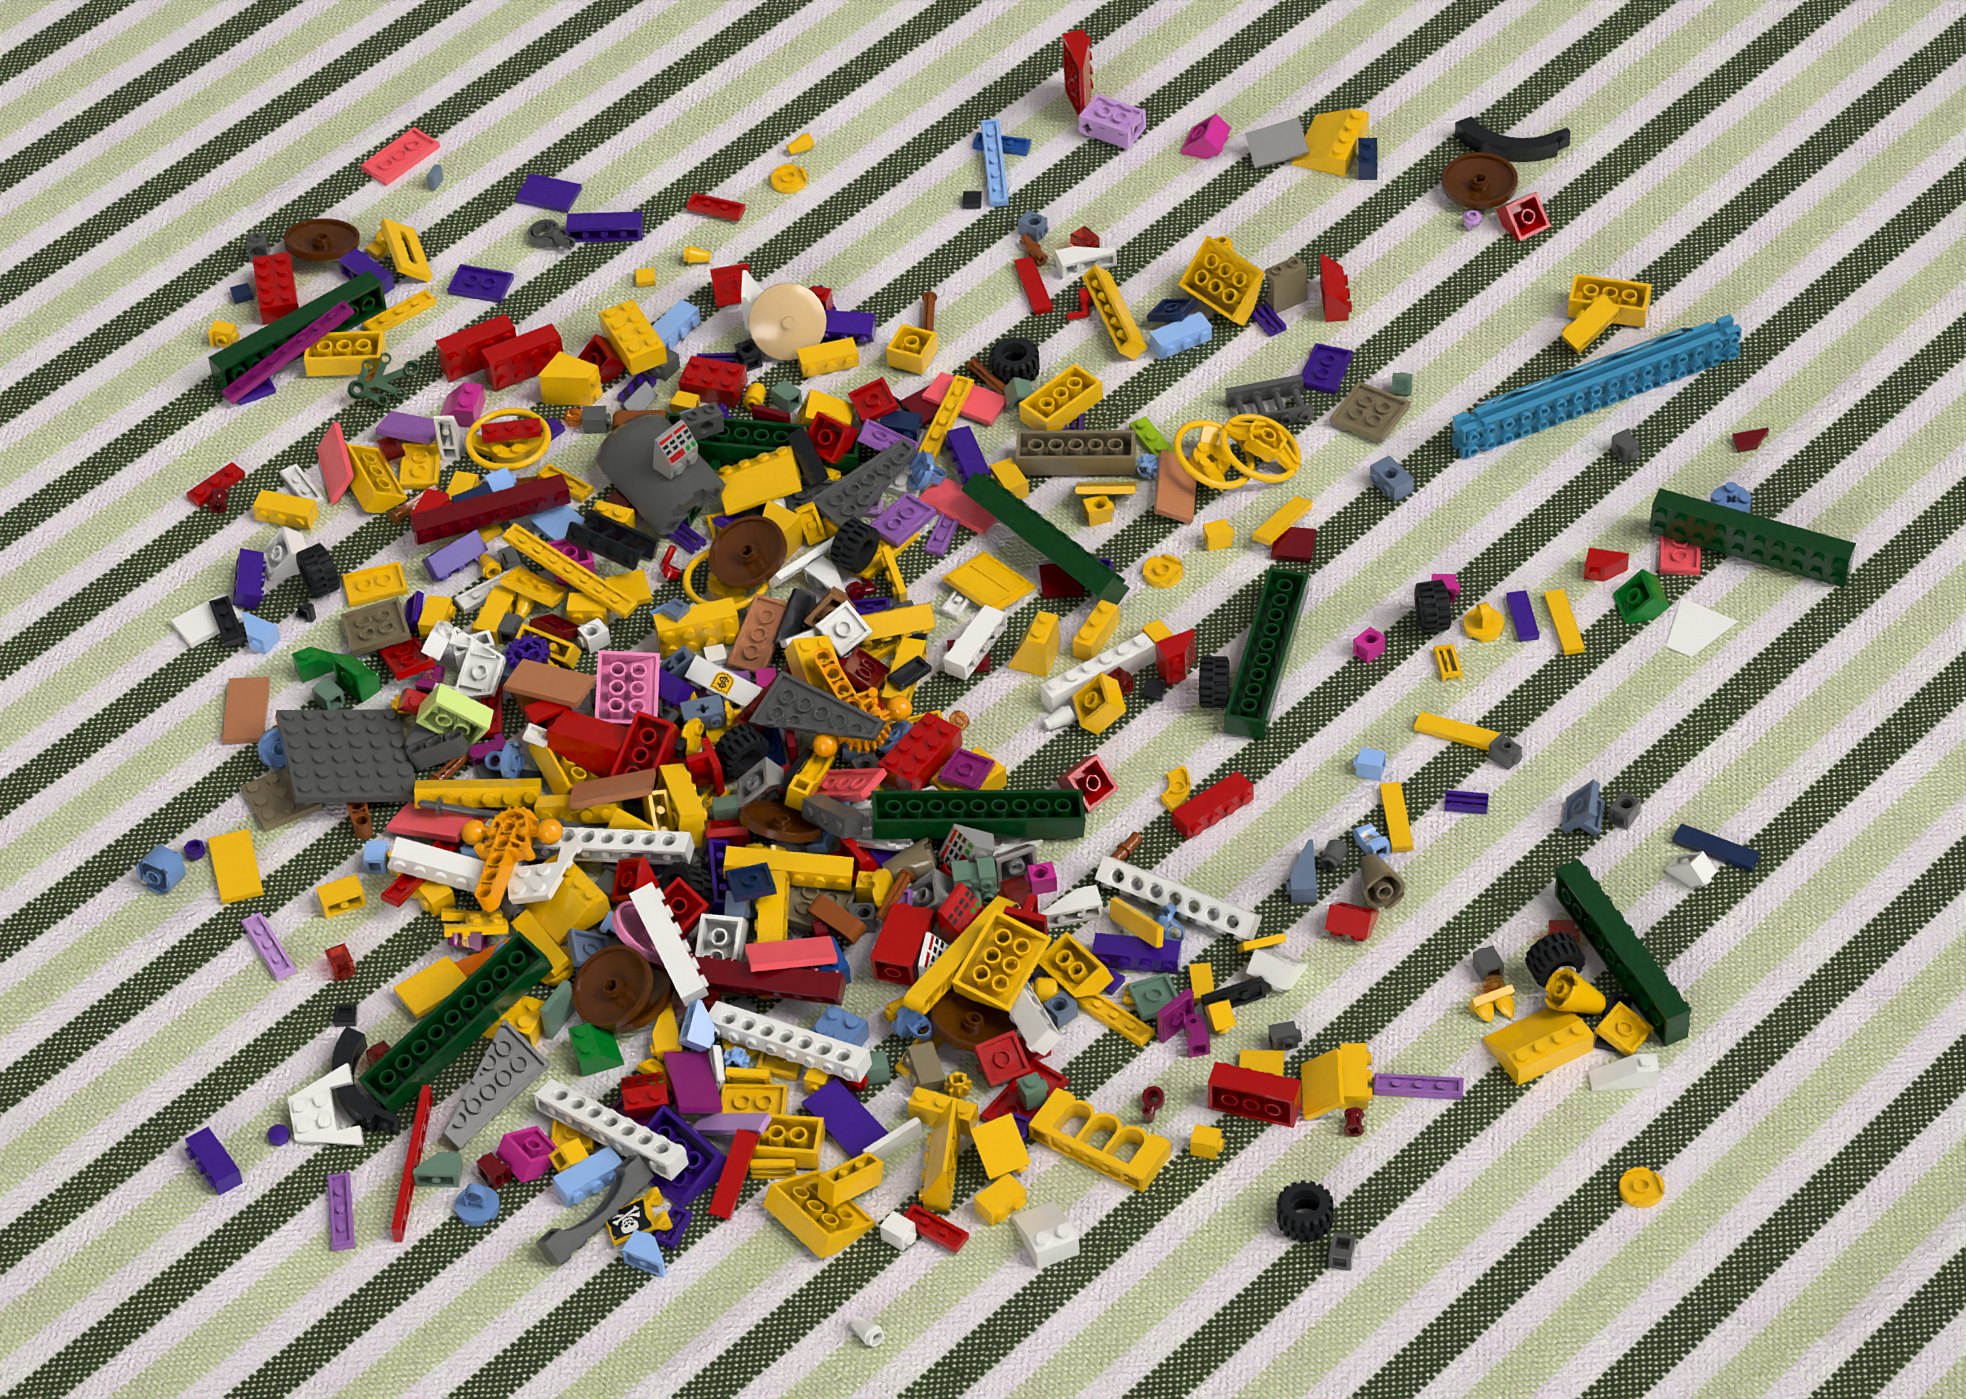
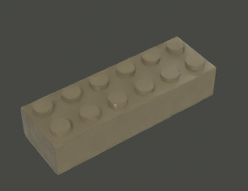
[1016,430,1136,475]

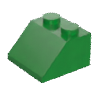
[1613,569,1670,624]
[331,653,381,703]
[568,1023,624,1077]

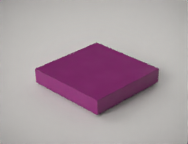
[938,747,995,790]
[1157,988,1194,1043]

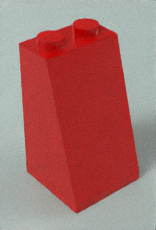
[546,709,629,778]
[870,903,936,986]

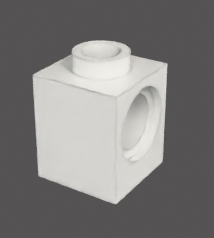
[577,618,611,654]

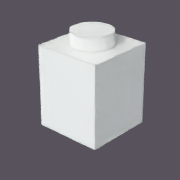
[880,1211,917,1251]

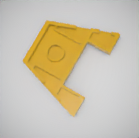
[440,908,509,937]

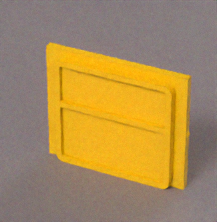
[942,551,1036,611]

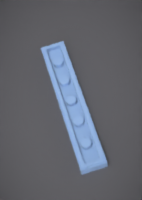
[981,119,1009,207]

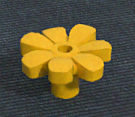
[724,701,743,727]

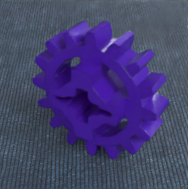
[506,633,551,669]

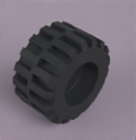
[990,337,1040,385]
[830,518,880,574]
[296,543,340,598]
[1414,579,1451,634]
[1199,656,1230,708]
[714,723,770,780]
[658,862,713,904]
[1525,932,1586,988]
[1277,1180,1334,1242]

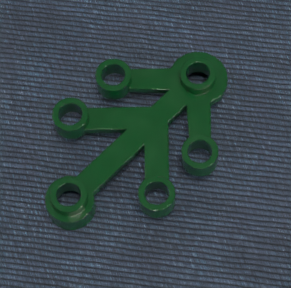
[347,353,419,407]

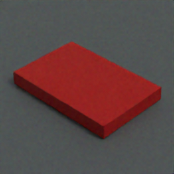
[378,636,436,681]

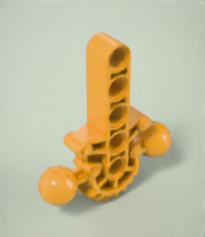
[812,647,913,758]
[461,806,563,912]

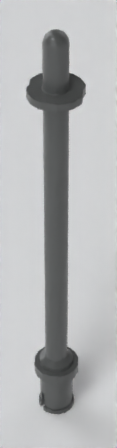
[418,797,583,828]

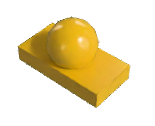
[365,229,406,260]

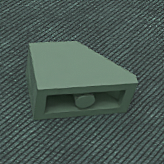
[413,1152,463,1188]

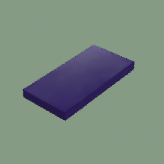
[801,1078,889,1159]

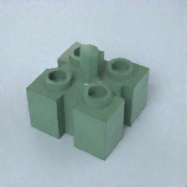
[951,856,998,905]

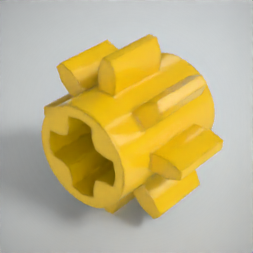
[944,1072,972,1099]

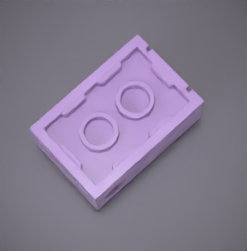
[1079,94,1146,149]

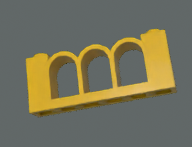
[1028,1088,1171,1193]

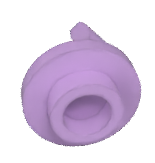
[1463,210,1482,231]

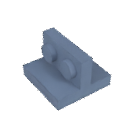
[1561,779,1605,837]
[566,928,610,973]

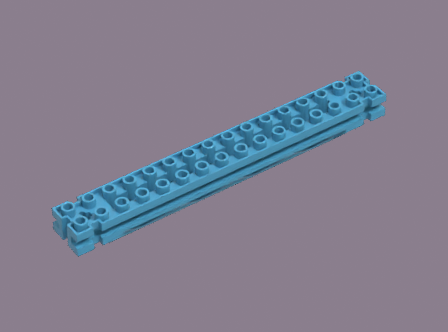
[1452,314,1742,460]

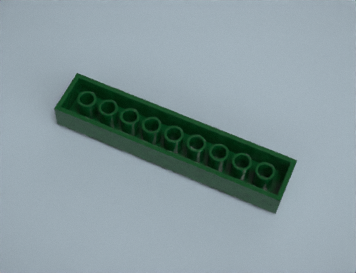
[208,270,387,391]
[665,412,862,473]
[961,471,1130,605]
[1649,488,1856,588]
[1224,567,1309,739]
[870,789,1086,839]
[1555,859,1691,1047]
[358,931,553,1114]

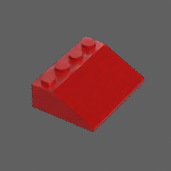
[1062,29,1093,118]

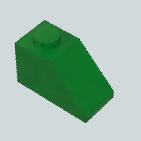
[292,646,334,683]

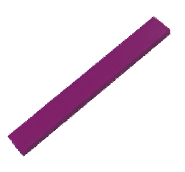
[221,301,355,405]

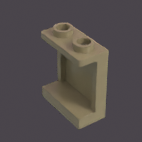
[1264,256,1307,314]

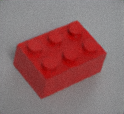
[678,355,748,408]

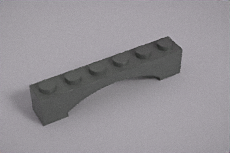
[535,1155,654,1264]

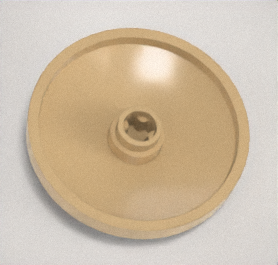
[749,283,826,361]

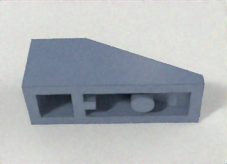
[660,645,696,682]
[1286,839,1317,903]

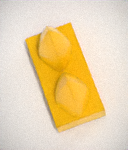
[794,501,827,546]
[1468,984,1515,1022]

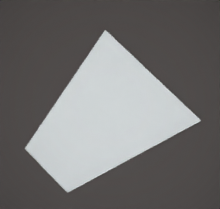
[1666,598,1738,657]

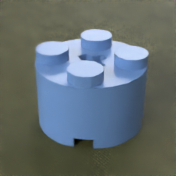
[1710,482,1752,513]
[136,844,186,895]

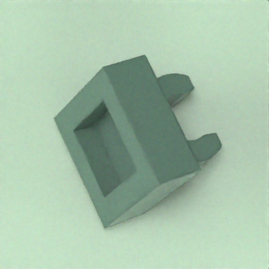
[1391,372,1413,395]

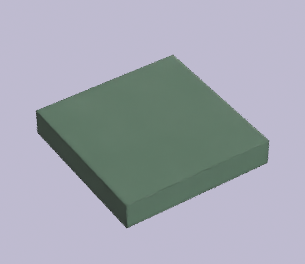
[1127,972,1178,1021]
[540,980,575,1040]

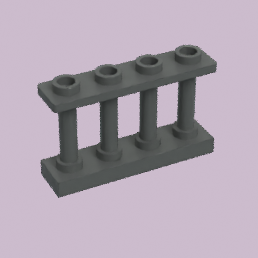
[1225,374,1313,426]

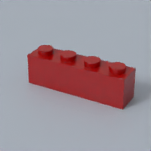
[1172,771,1254,840]

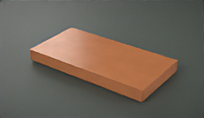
[1154,449,1197,525]
[726,593,788,675]
[503,659,596,708]
[222,676,271,744]
[569,768,656,810]

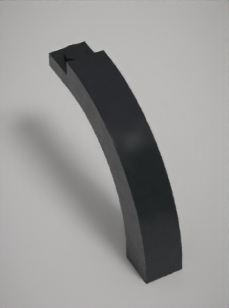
[1455,116,1571,162]
[332,1026,401,1135]

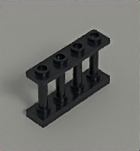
[565,509,660,571]

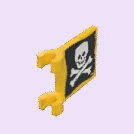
[606,1187,673,1246]

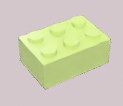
[416,683,494,748]

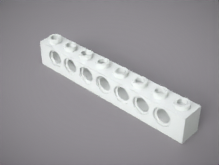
[531,827,695,865]
[1095,855,1262,942]
[708,1001,872,1083]
[534,1079,688,1181]

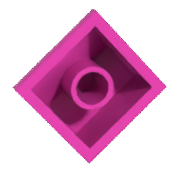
[1180,113,1231,159]
[440,383,485,428]
[547,538,596,586]
[495,1126,558,1183]

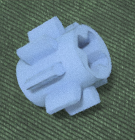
[1136,453,1158,479]
[723,1046,751,1068]

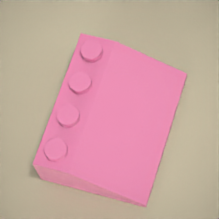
[595,650,660,728]

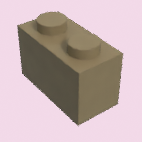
[903,1042,946,1092]

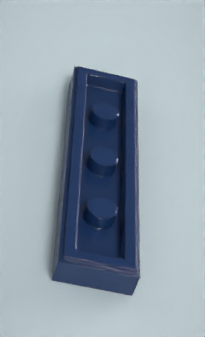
[1672,823,1760,872]

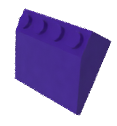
[622,1104,727,1208]

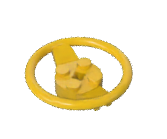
[465,408,551,471]
[1220,414,1301,483]
[1173,420,1255,491]
[682,549,771,612]

